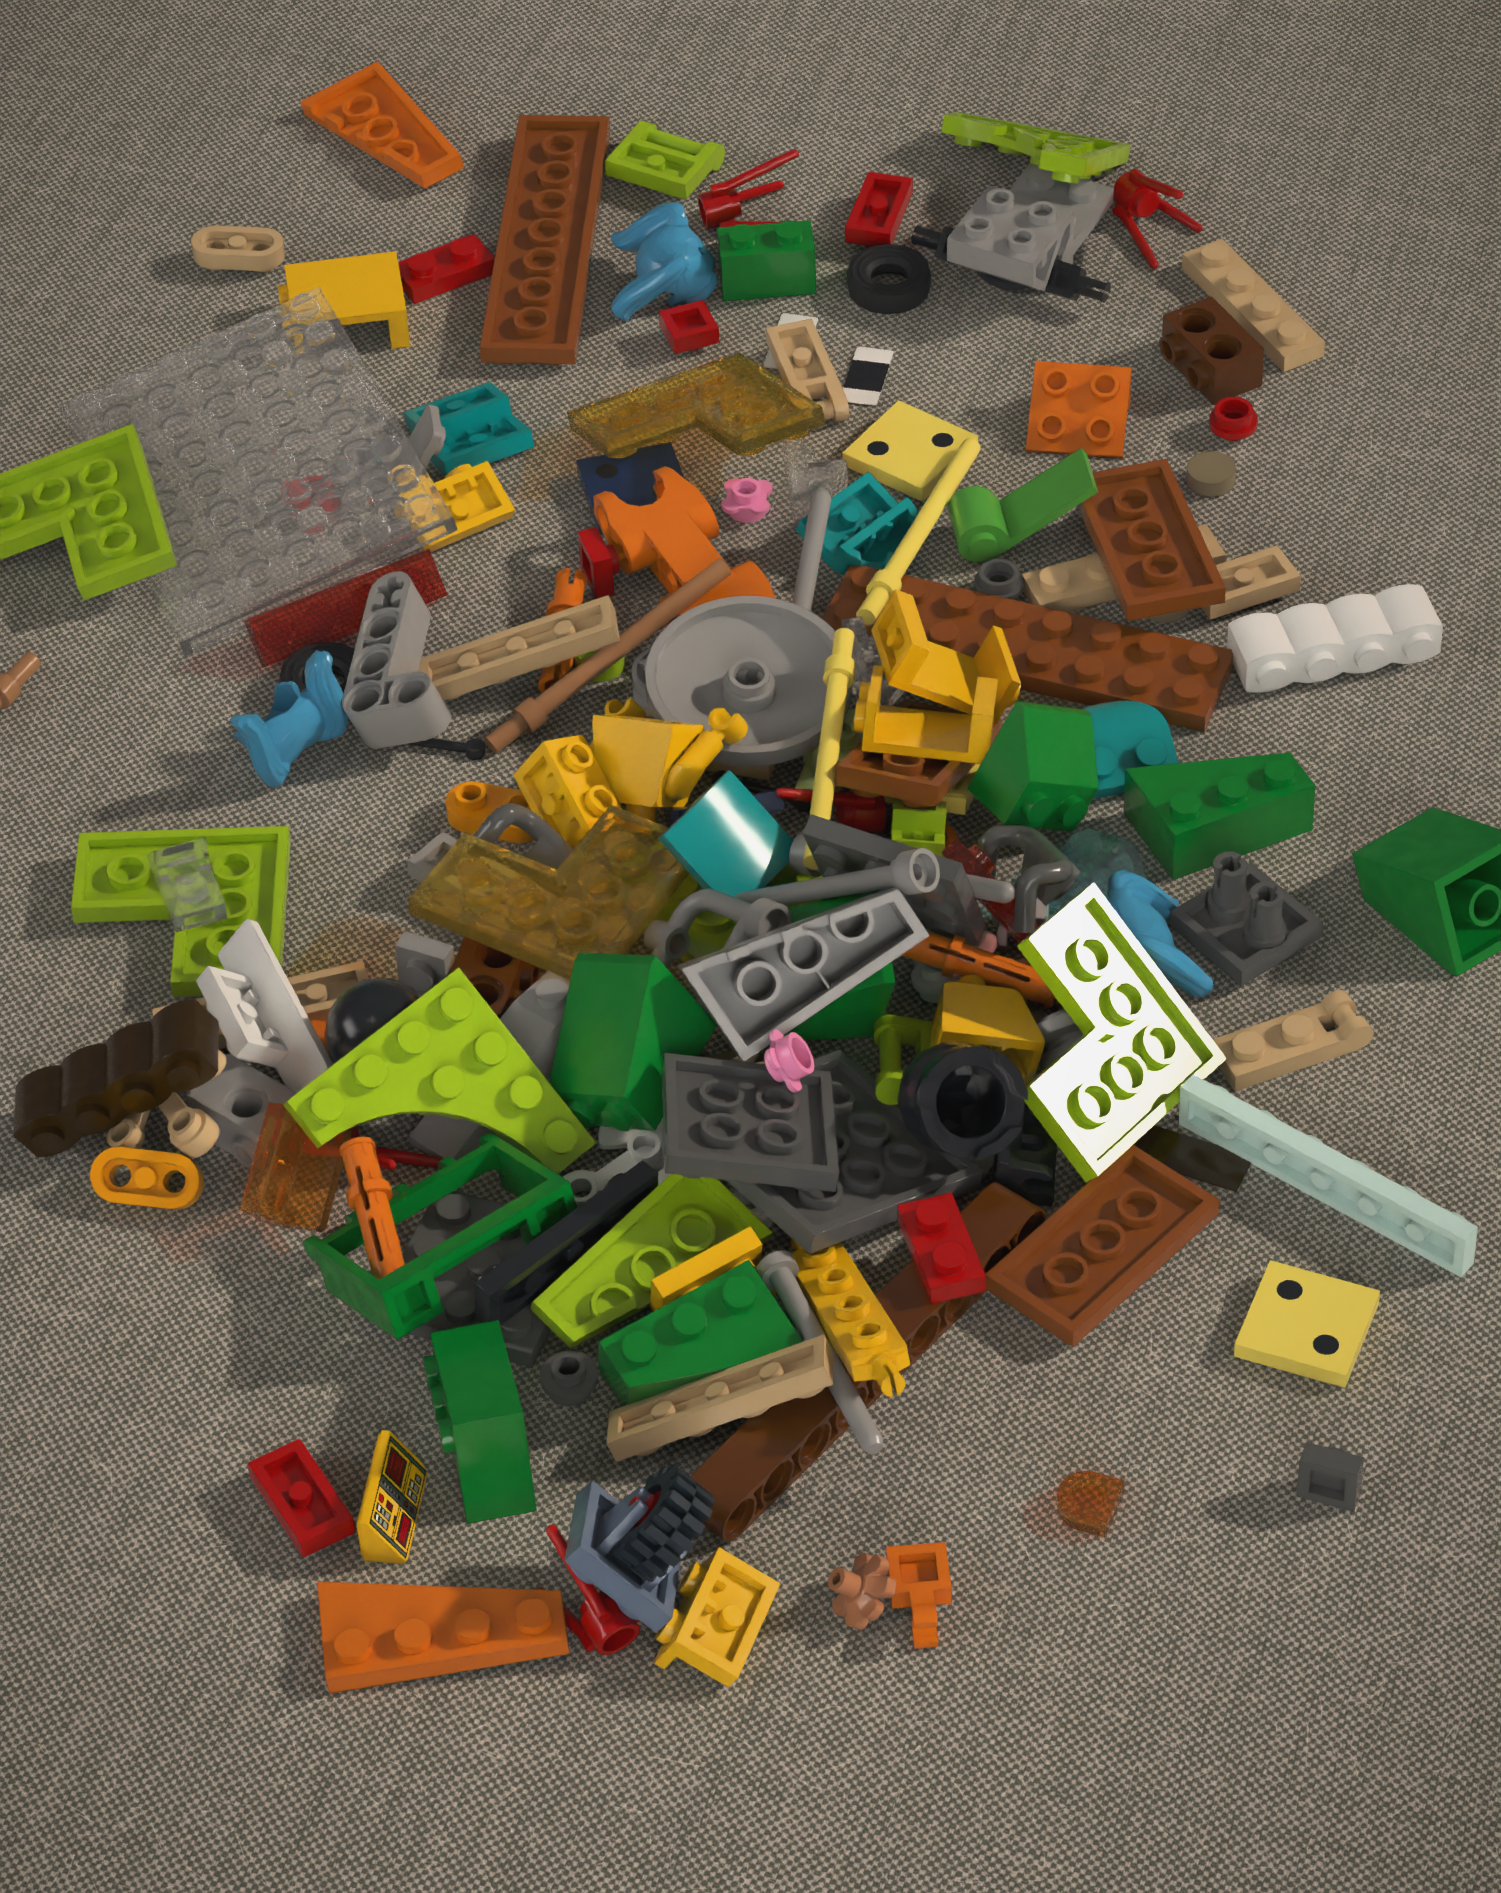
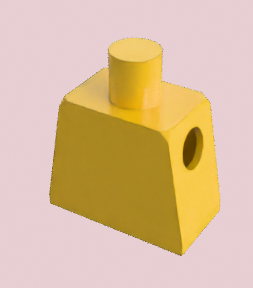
[930,975,1045,1085]

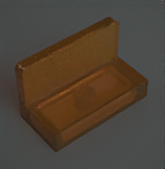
[240,1102,352,1232]

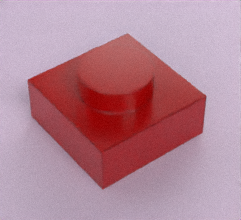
[659,300,720,354]
[578,527,620,599]

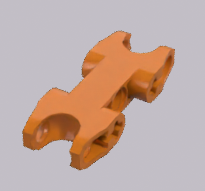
[593,466,776,627]

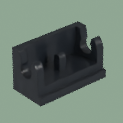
[992,1102,1057,1207]

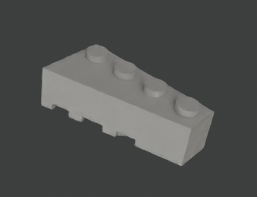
[677,887,930,1062]

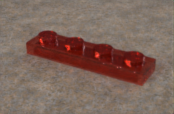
[244,549,448,668]

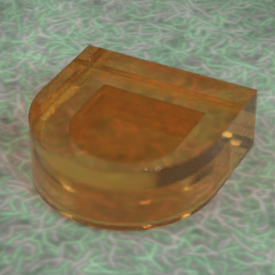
[1057,1471,1125,1538]

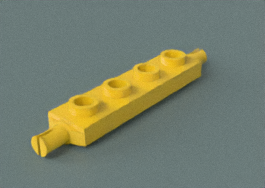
[790,1238,910,1397]

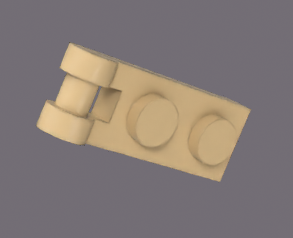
[766,318,850,429]
[1212,990,1374,1091]

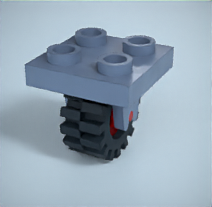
[564,1464,714,1633]

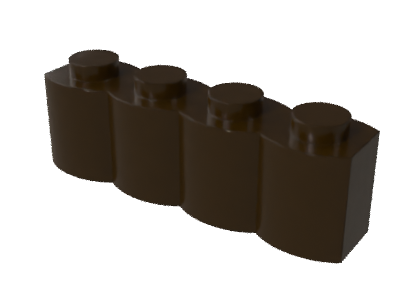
[13,999,219,1157]

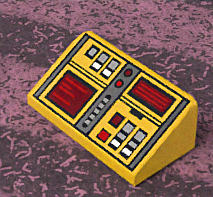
[356,1430,427,1564]

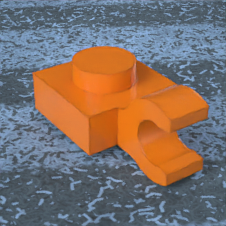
[886,1542,952,1649]

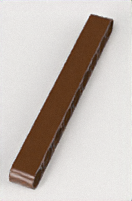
[690,1182,1046,1542]

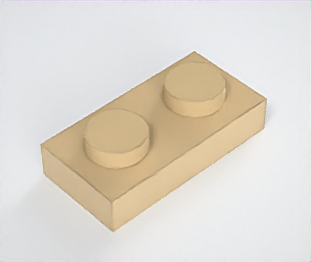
[1201,545,1301,620]

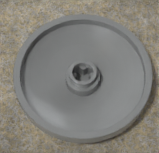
[645,596,852,766]

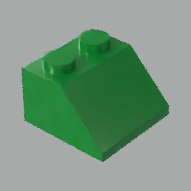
[715,220,816,301]
[967,701,1099,832]

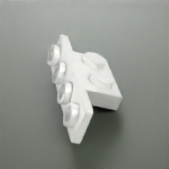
[196,919,333,1092]

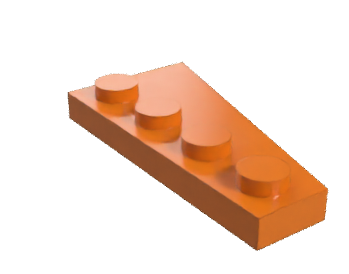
[300,61,464,189]
[317,1582,570,1694]

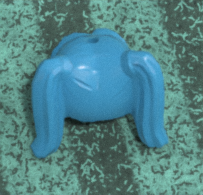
[611,202,718,322]
[230,650,349,788]
[1107,870,1213,998]

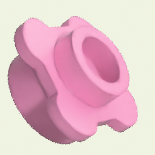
[721,478,773,523]
[764,1029,814,1093]

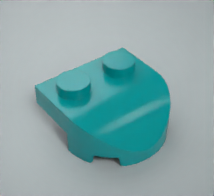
[795,472,918,575]
[1084,701,1179,799]

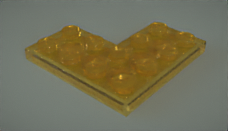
[567,352,826,458]
[409,805,690,980]

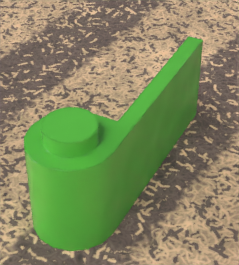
[947,448,1098,563]

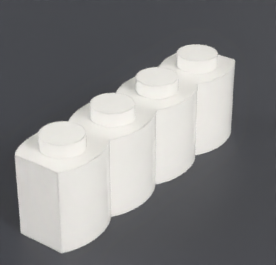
[1227,584,1443,693]

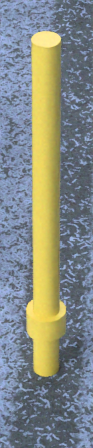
[856,438,981,625]
[803,628,856,870]

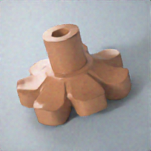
[828,1553,896,1630]

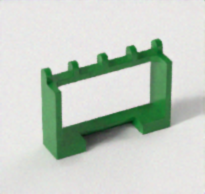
[303,1132,578,1340]

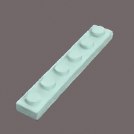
[1179,1074,1478,1277]

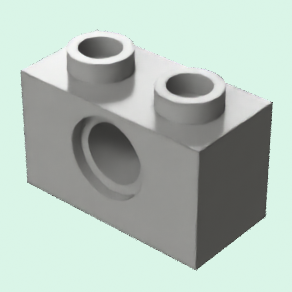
[185,1054,305,1179]

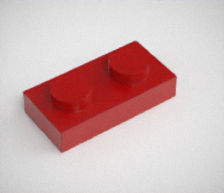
[845,171,913,247]
[398,234,495,304]
[897,1192,986,1304]
[247,1438,356,1558]

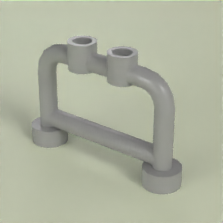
[644,889,791,1056]

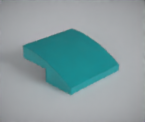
[403,382,535,476]
[658,770,793,897]

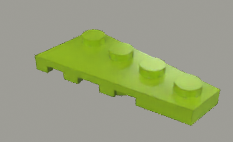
[530,1174,773,1349]

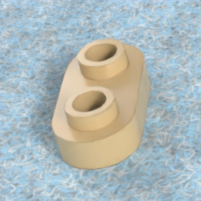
[191,225,285,273]

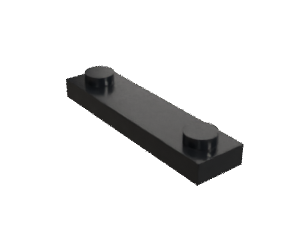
[474,1160,658,1325]

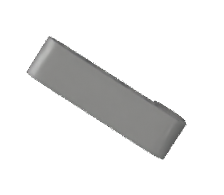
[342,571,451,749]

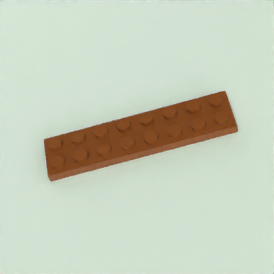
[480,115,610,365]
[821,565,1234,732]

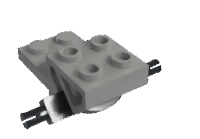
[911,163,1114,303]

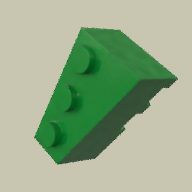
[1124,752,1316,880]
[598,1260,803,1406]
[423,1320,537,1524]

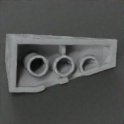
[409,970,570,1160]

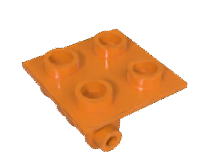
[1025,361,1132,459]

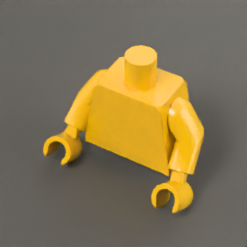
[589,698,748,837]

